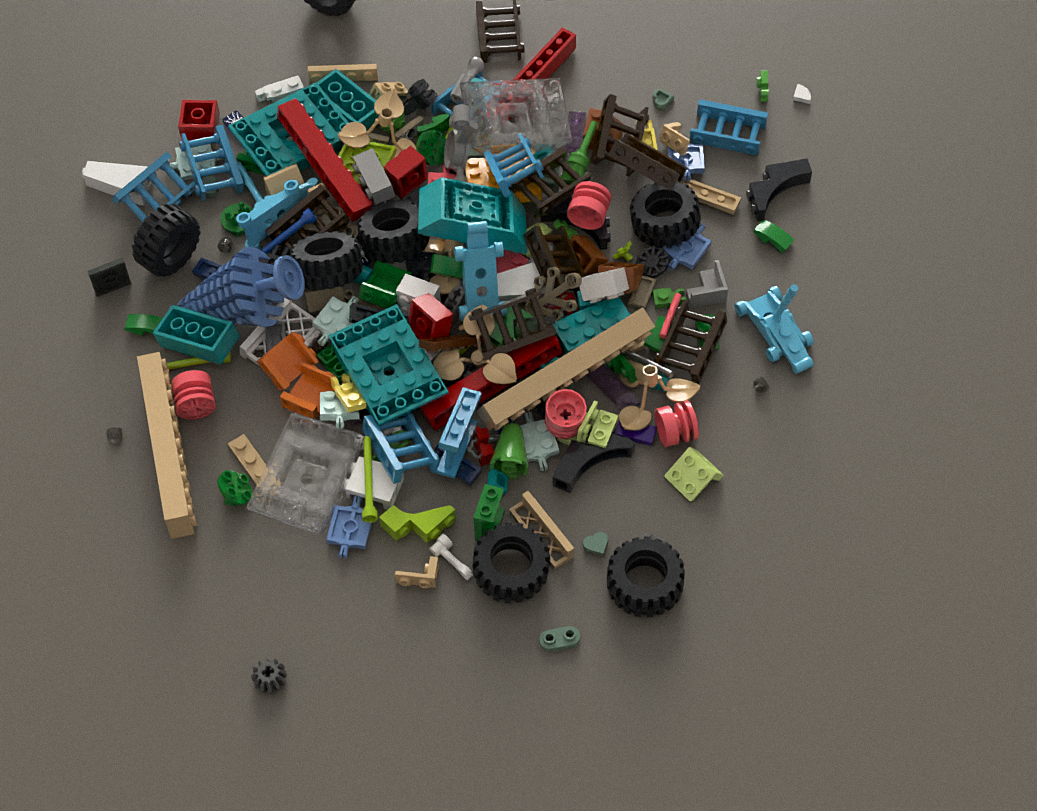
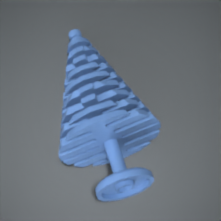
[175,247,304,327]

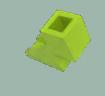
[379,505,456,544]

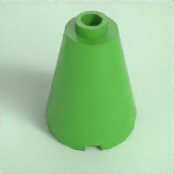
[489,423,529,479]

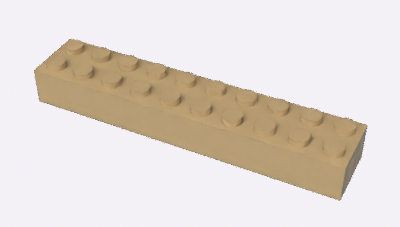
[477,308,655,431]
[137,352,197,539]

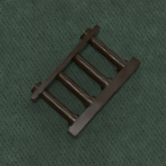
[476,0,525,63]
[590,94,649,177]
[608,133,688,191]
[509,147,592,219]
[265,184,351,249]
[523,226,585,298]
[468,288,557,360]
[654,300,727,384]

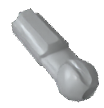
[450,57,484,104]

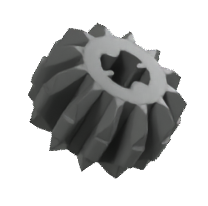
[251,658,287,694]

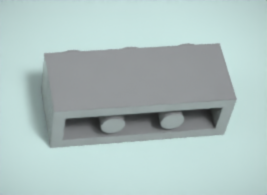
[352,148,395,205]

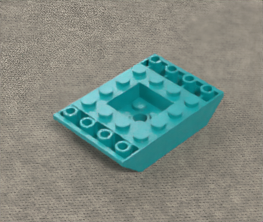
[228,82,349,177]
[418,177,528,254]
[328,304,449,426]

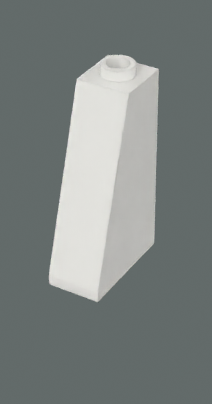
[82,161,151,206]
[477,262,546,302]

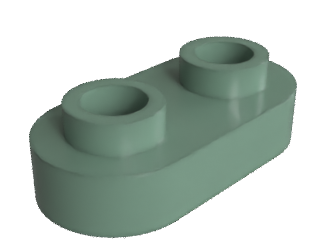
[539,626,580,652]

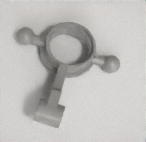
[444,104,478,182]

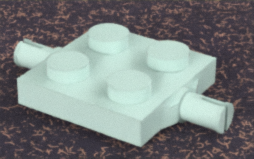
[169,144,224,181]
[312,296,359,346]
[320,391,359,429]
[520,412,560,471]

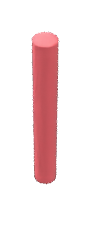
[659,293,682,339]

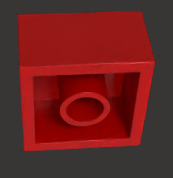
[178,100,220,141]
[384,146,428,199]
[408,293,453,340]

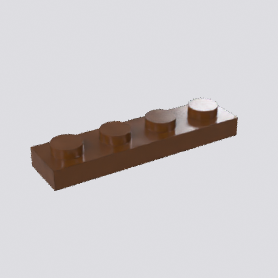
[419,334,484,353]

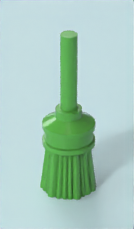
[560,121,598,186]

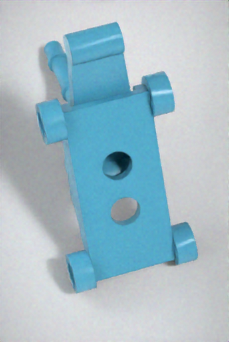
[236,162,319,250]
[454,221,507,321]
[734,284,814,374]

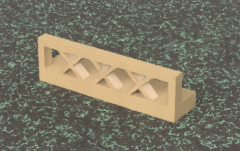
[509,491,574,570]

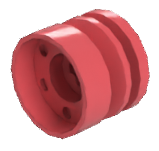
[567,181,611,230]
[171,370,216,420]
[545,389,587,439]
[654,400,699,448]

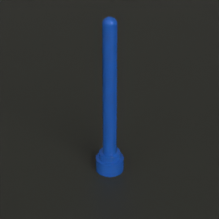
[259,208,318,260]

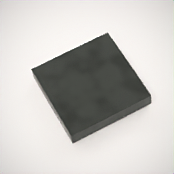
[87,258,131,297]

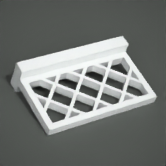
[240,298,316,366]

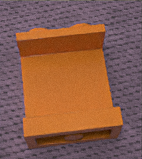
[256,332,319,391]
[280,362,335,421]

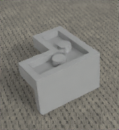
[686,260,728,308]

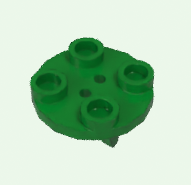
[416,130,446,166]
[220,201,253,236]
[217,470,253,507]

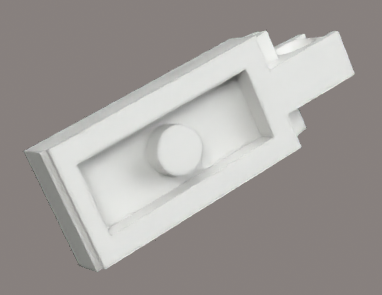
[255,76,304,103]

